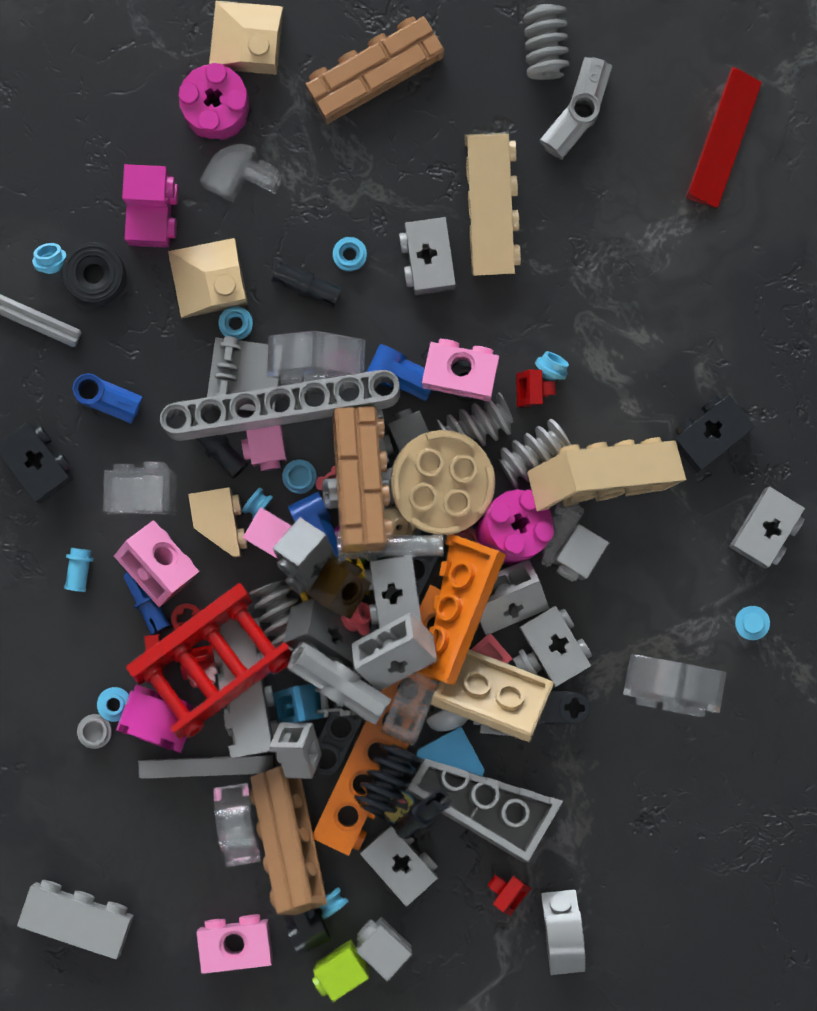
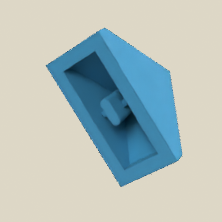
[273,684,326,723]
[416,726,485,777]

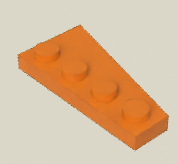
[421,534,506,686]

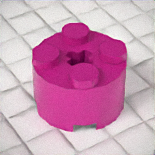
[178,63,249,140]
[475,489,555,566]
[116,685,194,753]

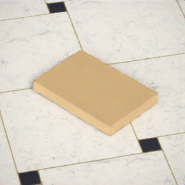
[431,649,554,743]

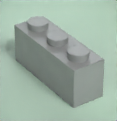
[17,880,134,960]

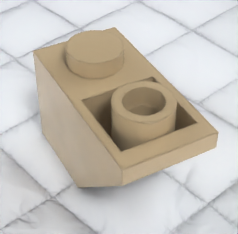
[188,487,247,558]

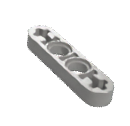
[138,755,274,778]

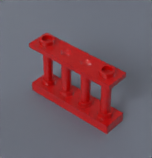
[126,583,292,740]

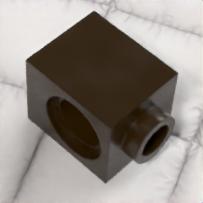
[307,558,372,619]

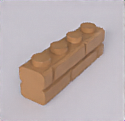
[305,16,444,124]
[332,407,392,553]
[250,766,327,915]

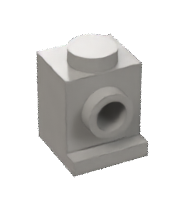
[269,722,322,778]

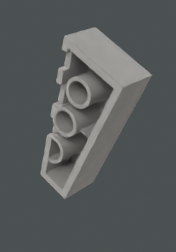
[213,612,279,758]
[404,758,563,862]

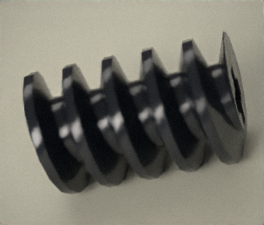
[353,744,423,822]

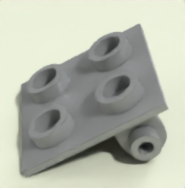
[207,336,283,411]

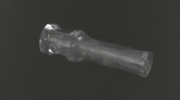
[338,532,443,563]

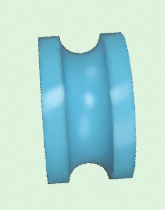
[242,487,274,520]
[316,887,349,919]

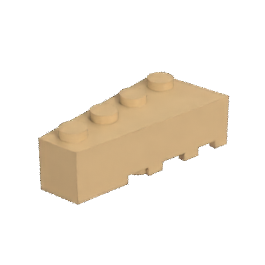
[464,133,521,276]
[527,437,686,511]

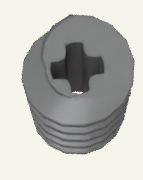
[524,4,569,80]
[437,392,513,447]
[498,419,571,489]
[249,580,298,651]

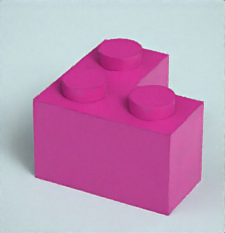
[122,164,179,248]

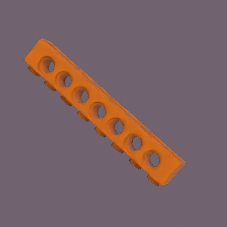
[313,585,441,856]

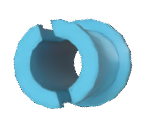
[64,548,94,592]

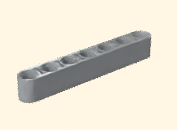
[160,370,400,441]

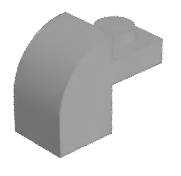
[541,889,585,975]

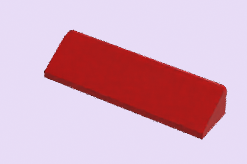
[685,67,762,209]

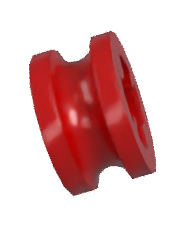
[171,603,201,629]

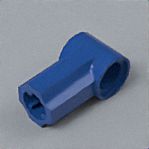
[366,344,432,402]
[72,373,143,424]
[288,491,344,557]

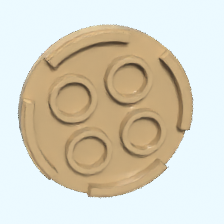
[390,430,495,535]

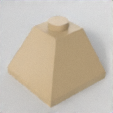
[209,1,283,75]
[168,238,248,318]

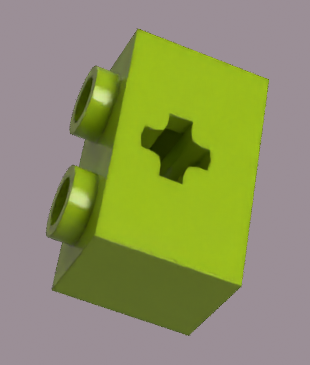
[312,939,370,1002]

